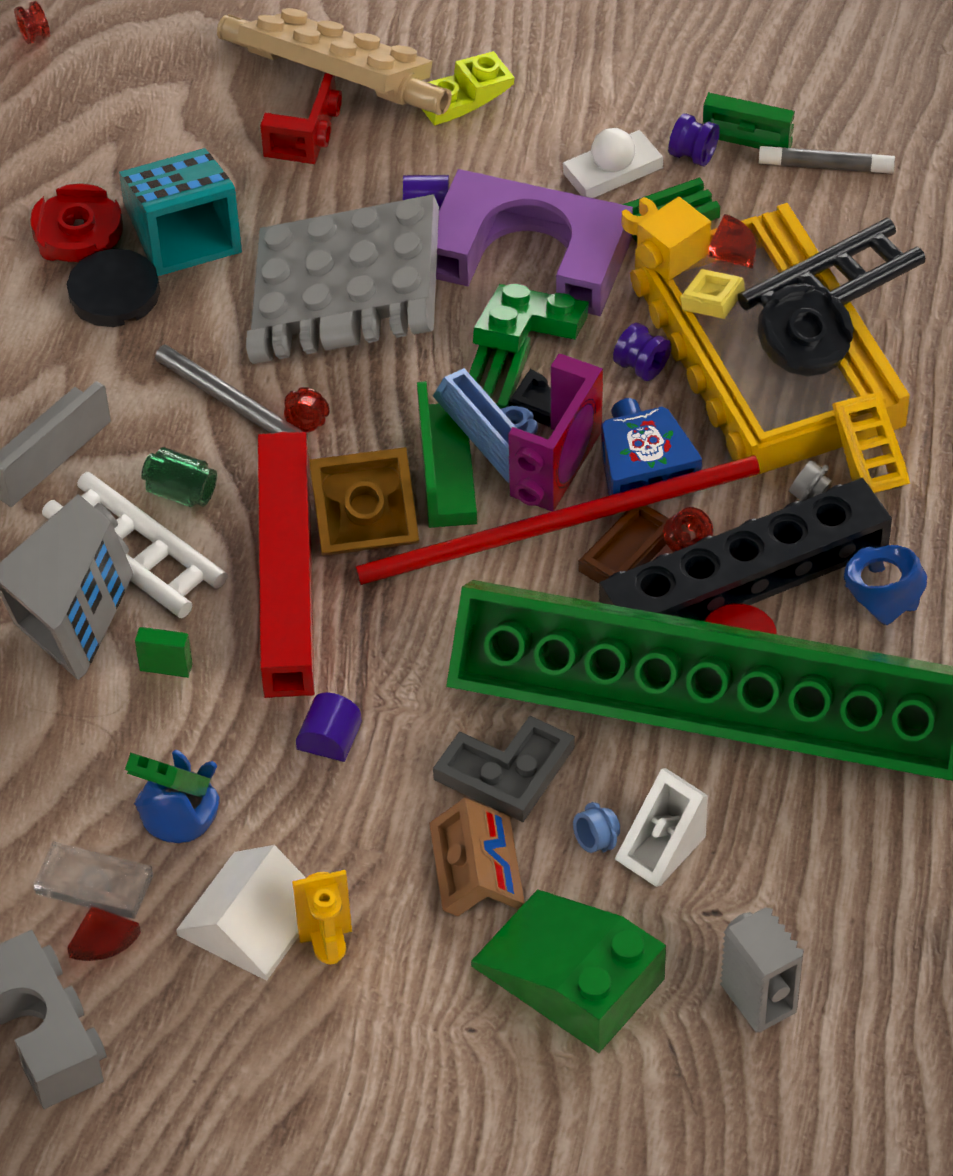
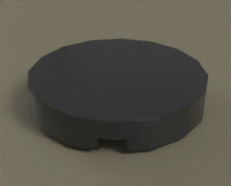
[67,249,160,327]
[757,284,854,377]

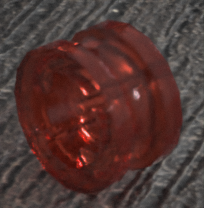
[14,0,50,45]
[663,507,714,552]

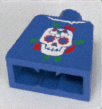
[601,398,702,495]

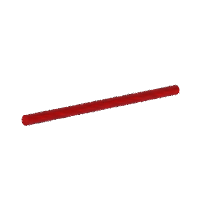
[355,455,760,585]

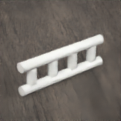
[42,472,227,618]

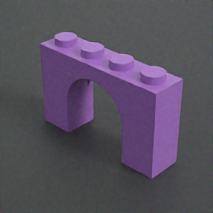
[436,169,633,316]

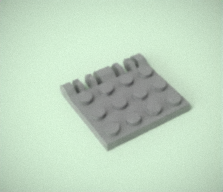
[246,194,439,364]

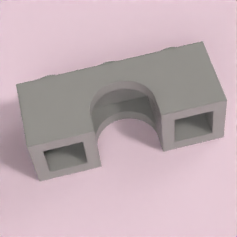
[0,930,107,1110]

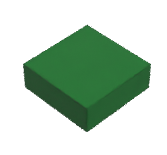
[135,627,193,678]

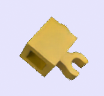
[621,196,711,281]

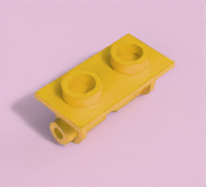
[292,870,352,965]

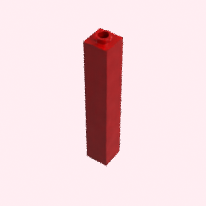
[258,432,315,698]

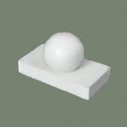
[563,128,663,198]

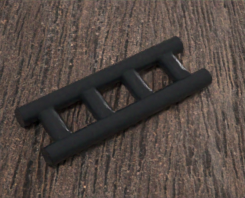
[737,218,926,311]

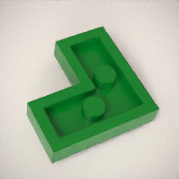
[473,284,589,353]

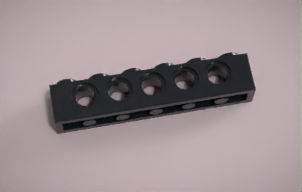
[599,477,892,621]

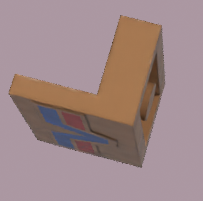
[429,797,525,916]

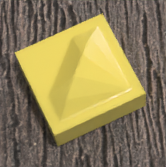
[680,269,745,319]

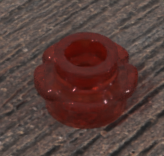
[284,387,330,432]

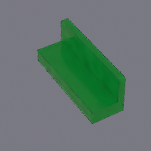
[417,381,477,528]

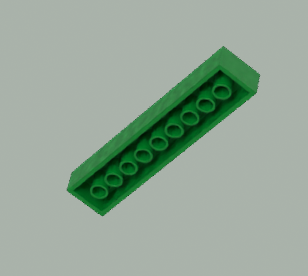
[446,580,953,781]

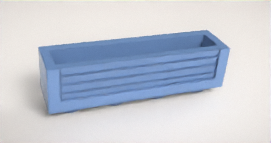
[433,368,517,483]

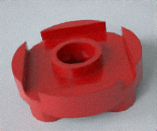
[30,184,123,262]

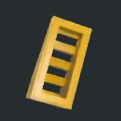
[832,391,910,493]

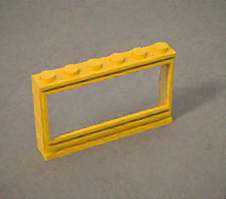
[630,203,910,478]

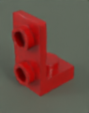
[260,72,342,165]

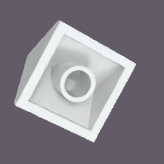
[176,845,306,981]

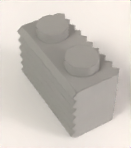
[720,907,804,1032]

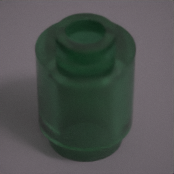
[141,447,217,507]

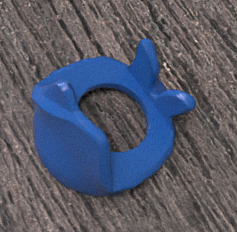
[844,545,927,625]
[134,750,220,843]

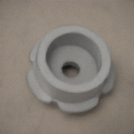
[788,460,832,501]

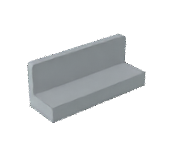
[0,381,111,507]

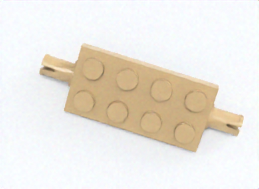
[217,8,452,115]

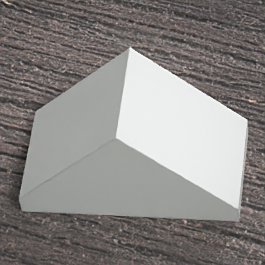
[615,768,708,887]

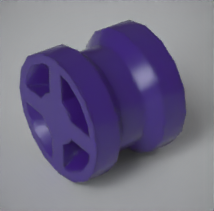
[668,113,720,167]
[613,322,672,381]

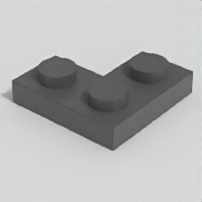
[433,716,575,822]

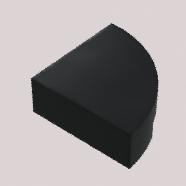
[509,369,551,427]

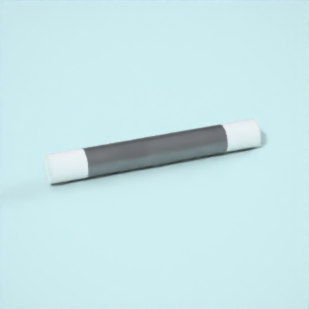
[759,146,895,174]

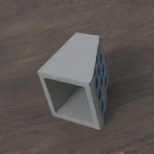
[0,494,133,680]

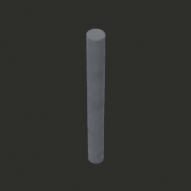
[155,344,308,440]

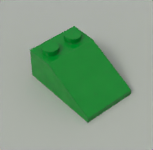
[471,889,666,1053]

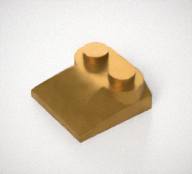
[309,447,419,556]

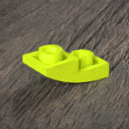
[422,51,515,126]

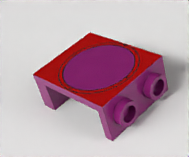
[508,353,603,511]

